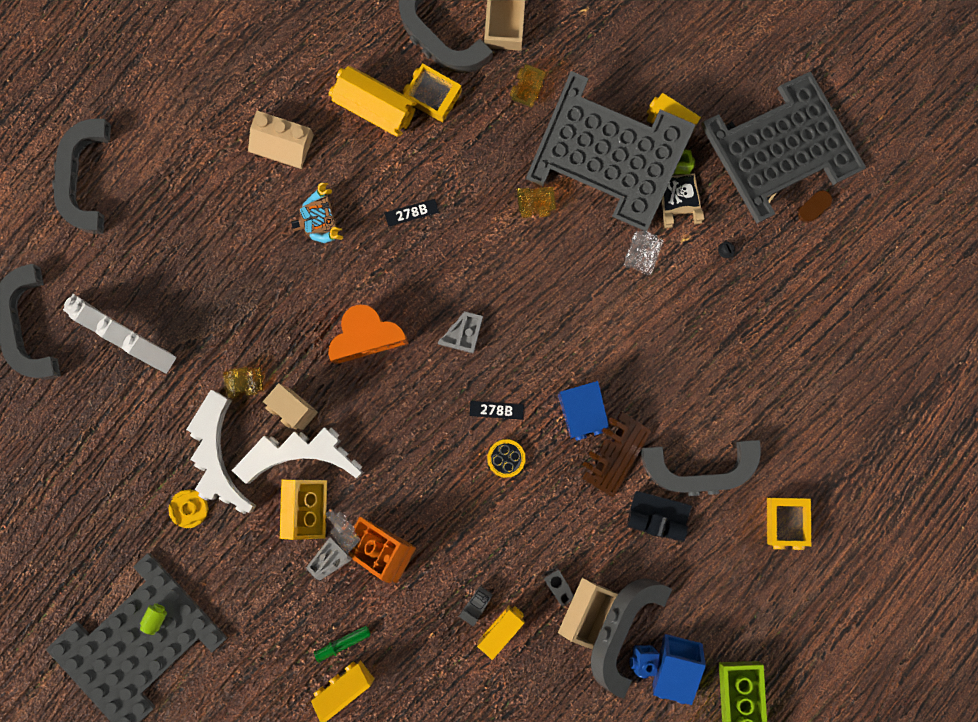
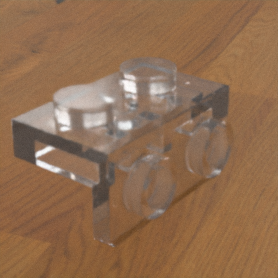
[624,231,664,275]
[326,509,361,553]

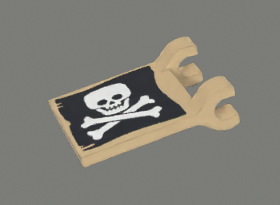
[661,173,704,228]

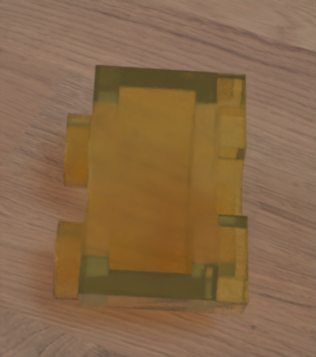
[510,64,546,107]
[517,187,556,218]
[223,367,263,398]

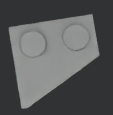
[438,311,483,354]
[306,537,353,581]

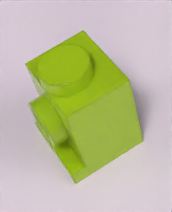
[673,150,695,174]

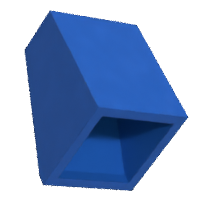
[558,381,609,441]
[653,634,706,705]

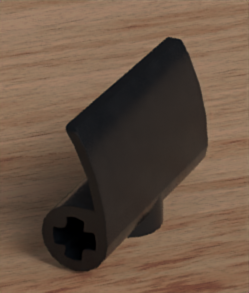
[626,491,692,542]

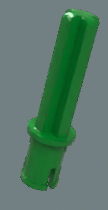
[314,626,371,663]

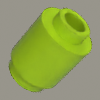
[140,603,167,635]

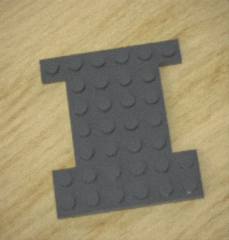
[526,71,696,232]
[701,71,866,224]
[46,553,228,722]

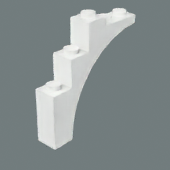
[63,294,177,374]
[186,390,257,514]
[232,428,364,484]

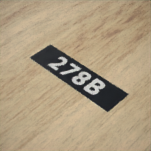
[385,199,439,227]
[469,401,524,420]

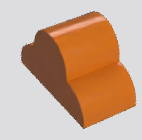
[328,304,409,365]
[343,516,416,583]

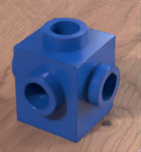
[630,645,660,678]

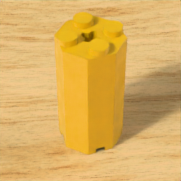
[329,66,417,137]

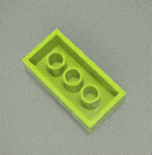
[719,661,767,722]

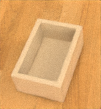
[484,0,525,51]
[263,383,318,430]
[558,578,618,649]

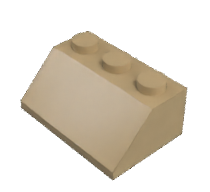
[248,111,314,169]

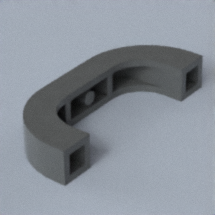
[399,0,493,73]
[52,119,111,234]
[0,264,61,379]
[641,440,761,496]
[591,578,672,699]

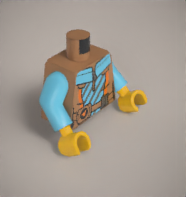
[291,183,343,243]

